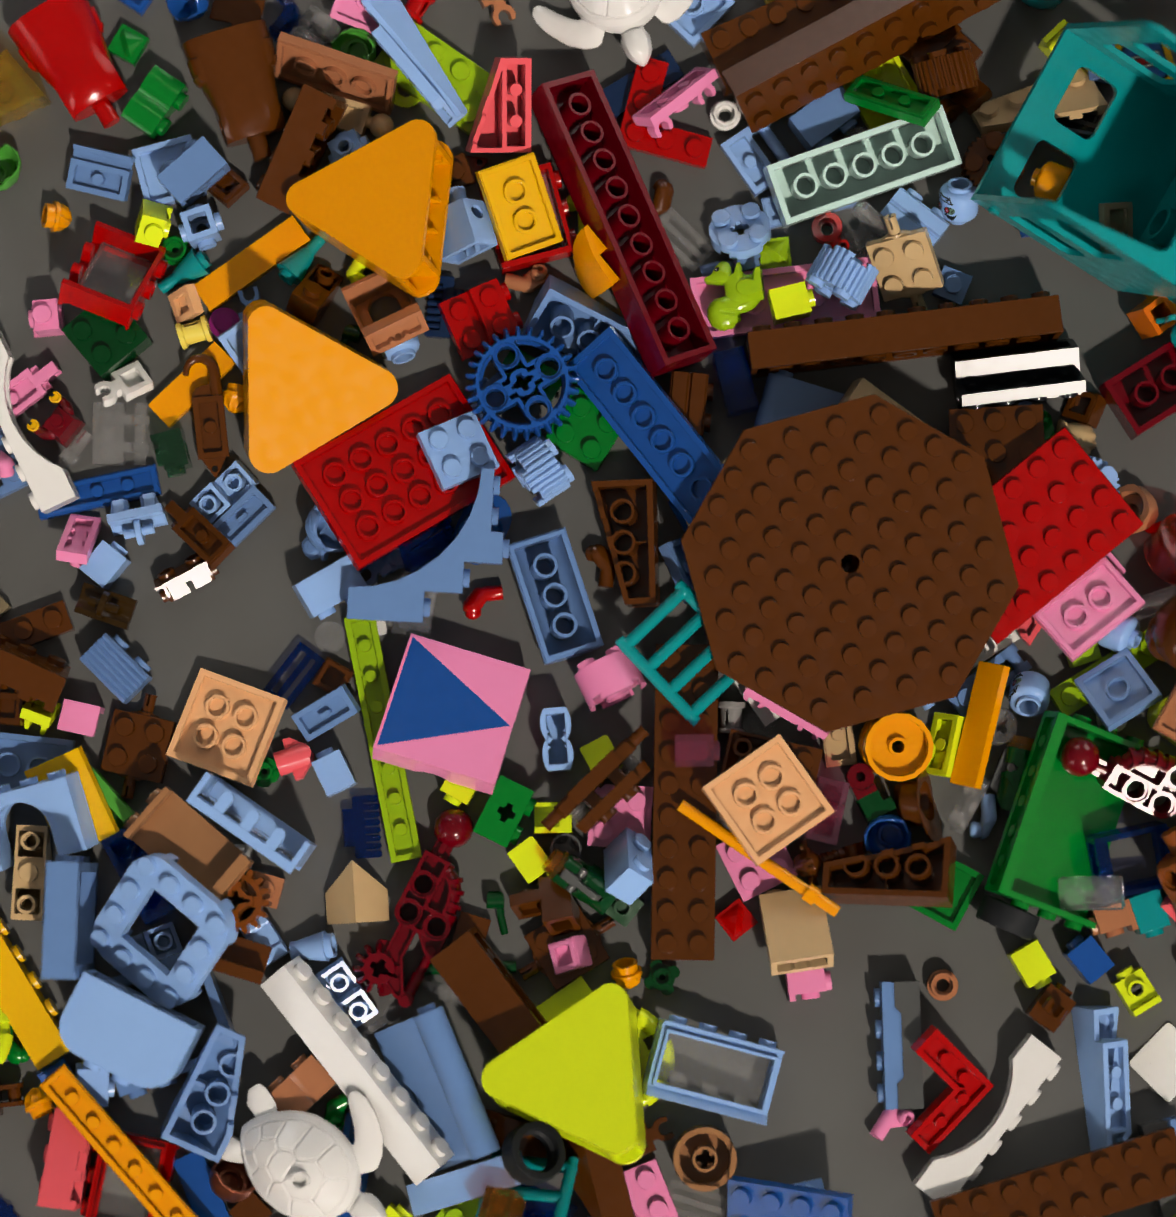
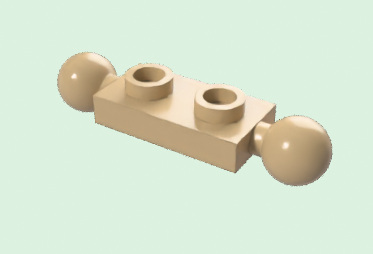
[282,87,394,138]

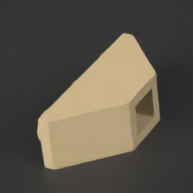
[10,825,52,921]

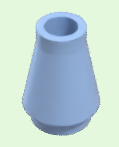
[289,930,338,962]

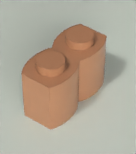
[267,1053,336,1112]

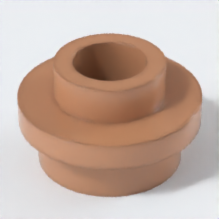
[927,969,958,1001]

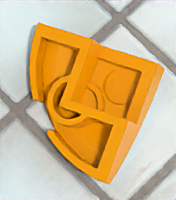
[572,224,620,299]

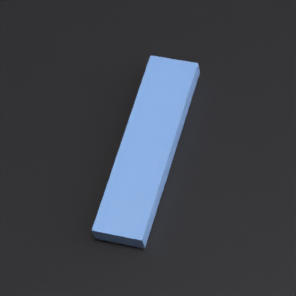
[406,1151,524,1217]

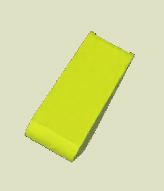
[481,983,646,1165]

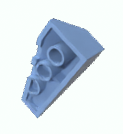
[521,274,645,366]
[161,1023,246,1163]

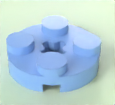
[709,202,771,260]

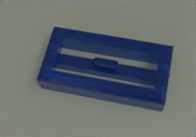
[398,517,456,573]
[263,641,325,710]

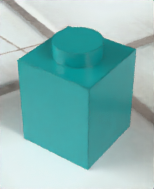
[1124,889,1171,938]

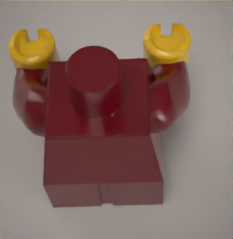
[26,391,86,448]

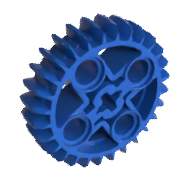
[465,326,580,442]

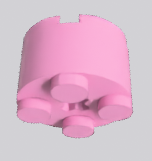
[574,645,647,712]

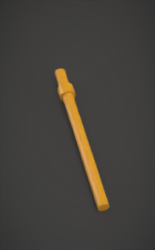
[677,800,841,917]

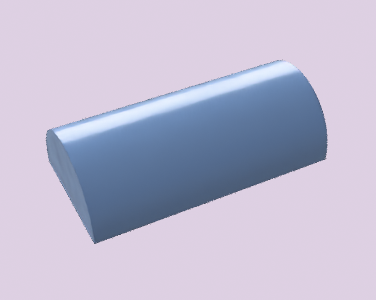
[509,527,604,665]

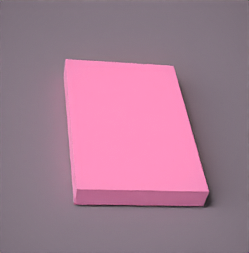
[1032,556,1146,662]

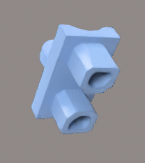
[106,492,168,546]

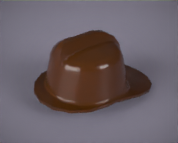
[894,770,942,842]

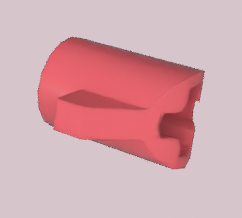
[273,737,315,781]

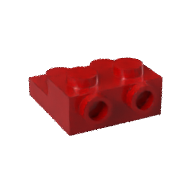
[437,278,524,362]

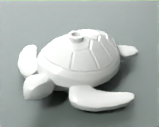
[532,0,693,67]
[221,1083,388,1217]

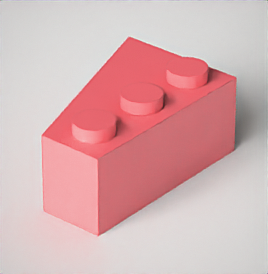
[465,57,532,153]
[37,1107,93,1211]

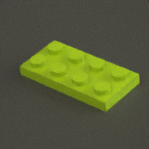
[374,21,490,136]

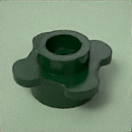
[644,960,680,995]

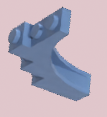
[347,468,510,623]

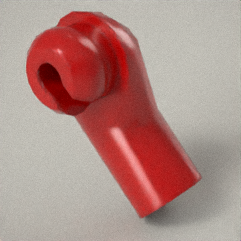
[462,584,504,620]

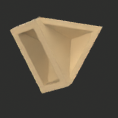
[325,860,390,925]

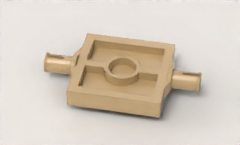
[865,213,945,310]

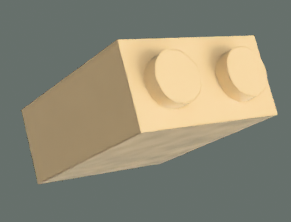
[759,884,834,976]

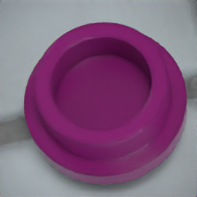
[209,307,240,336]

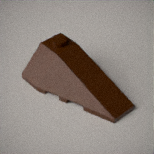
[561,1137,635,1217]

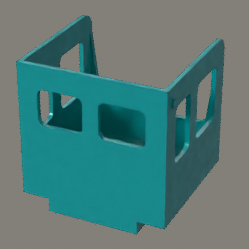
[971,20,1176,299]

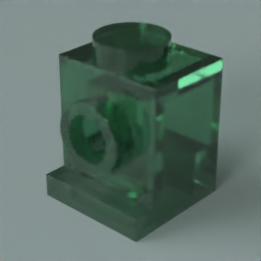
[150,428,193,478]

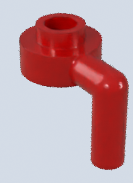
[812,212,850,250]

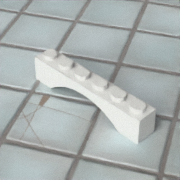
[0,330,81,514]
[912,1033,1062,1199]

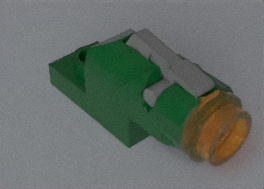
[990,735,1035,812]
[542,848,645,928]

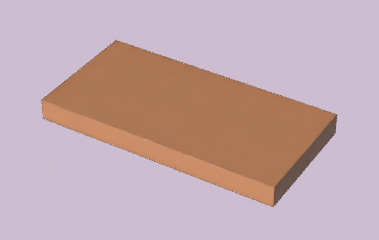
[275,31,398,116]

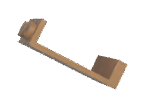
[123,786,254,900]

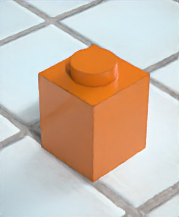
[1126,296,1176,339]

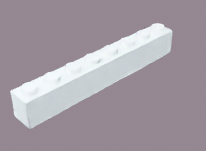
[260,955,455,1186]

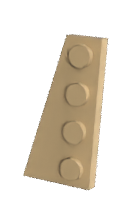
[971,67,1108,135]

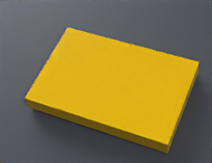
[475,152,563,261]
[24,746,120,855]

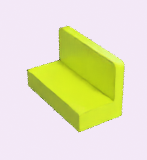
[925,712,965,778]
[536,976,592,1022]

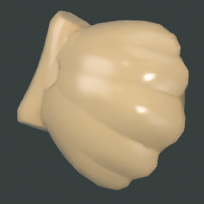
[1055,419,1096,455]

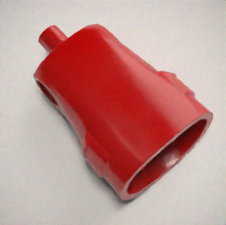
[8,0,129,129]

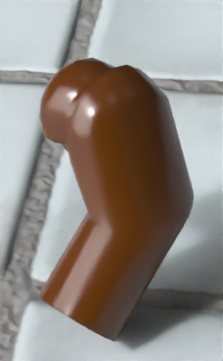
[653,179,674,216]
[585,544,615,588]

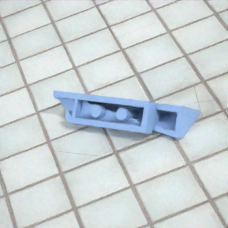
[361,0,468,129]
[1071,1006,1132,1151]

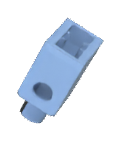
[442,186,498,265]

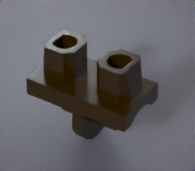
[74,582,138,630]

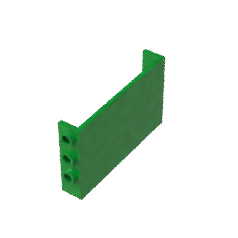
[984,711,1154,932]

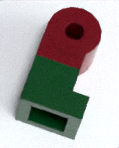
[845,763,897,823]

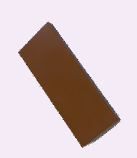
[430,926,548,1055]

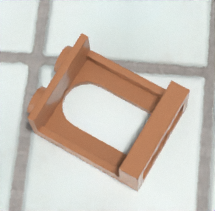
[341,273,430,357]

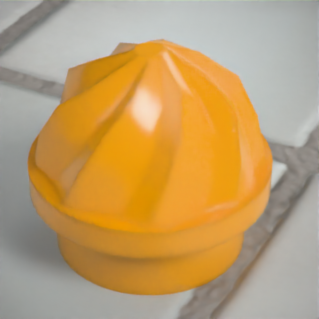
[41,201,72,232]
[223,383,244,414]
[611,957,642,989]
[24,1087,55,1120]

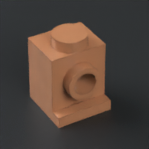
[1086,899,1139,938]

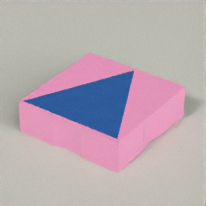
[372,633,531,795]

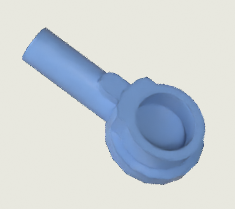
[700,253,761,277]

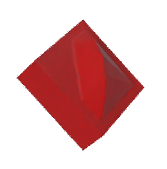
[715,898,758,942]

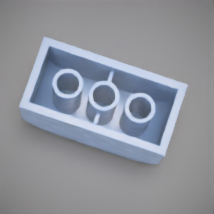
[59,969,206,1088]

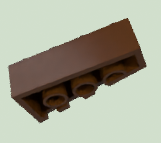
[256,83,348,215]
[590,479,660,608]
[0,634,71,713]
[821,836,957,908]

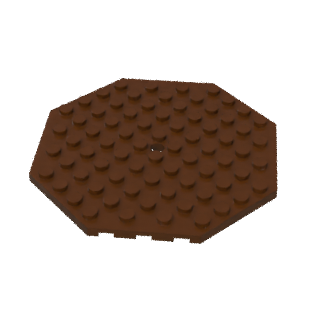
[681,394,1019,732]

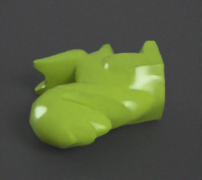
[704,261,765,331]

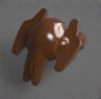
[793,839,867,886]

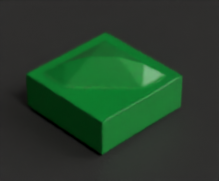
[107,23,150,67]

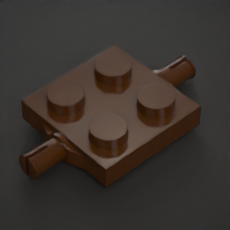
[100,693,177,799]
[518,904,616,991]

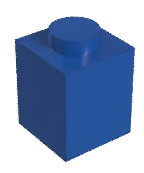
[1063,934,1115,985]

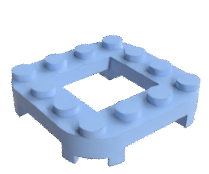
[90,853,239,1009]

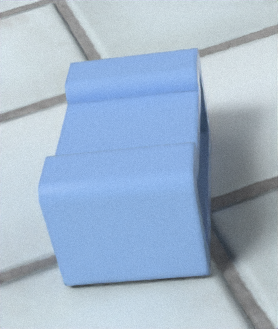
[239,917,289,967]

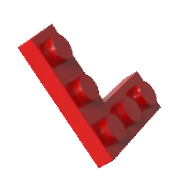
[620,58,713,169]
[905,1024,994,1155]

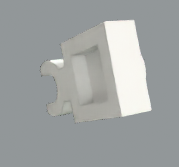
[94,360,154,407]

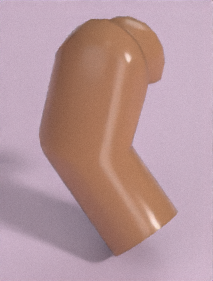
[504,264,548,293]

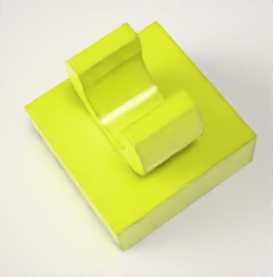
[19,700,61,735]

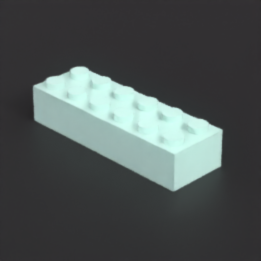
[763,104,962,228]

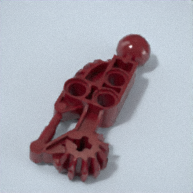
[1060,737,1176,819]
[353,808,473,1008]

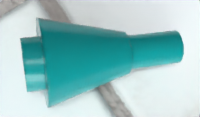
[277,235,326,286]
[157,248,212,294]

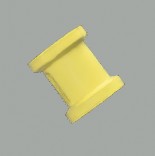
[175,315,213,350]

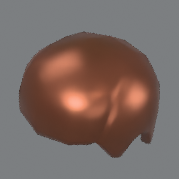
[209,1159,255,1203]

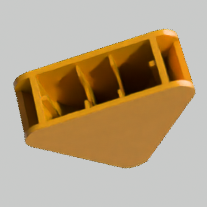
[286,119,454,298]
[243,299,398,473]

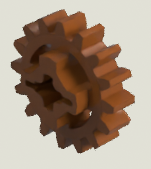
[222,869,272,934]

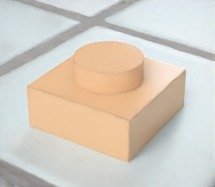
[167,283,204,324]

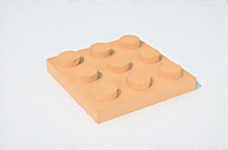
[165,668,288,788]
[702,734,835,867]

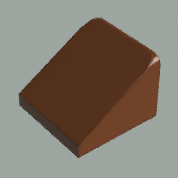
[1061,391,1107,429]

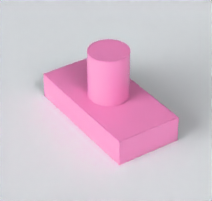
[56,513,101,568]

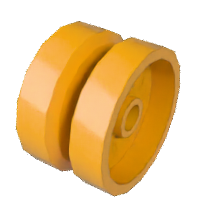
[858,711,934,782]

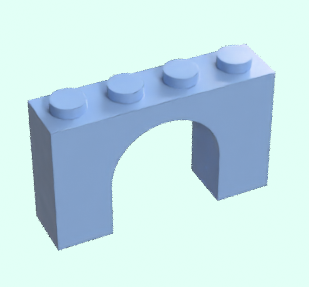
[0,769,99,872]

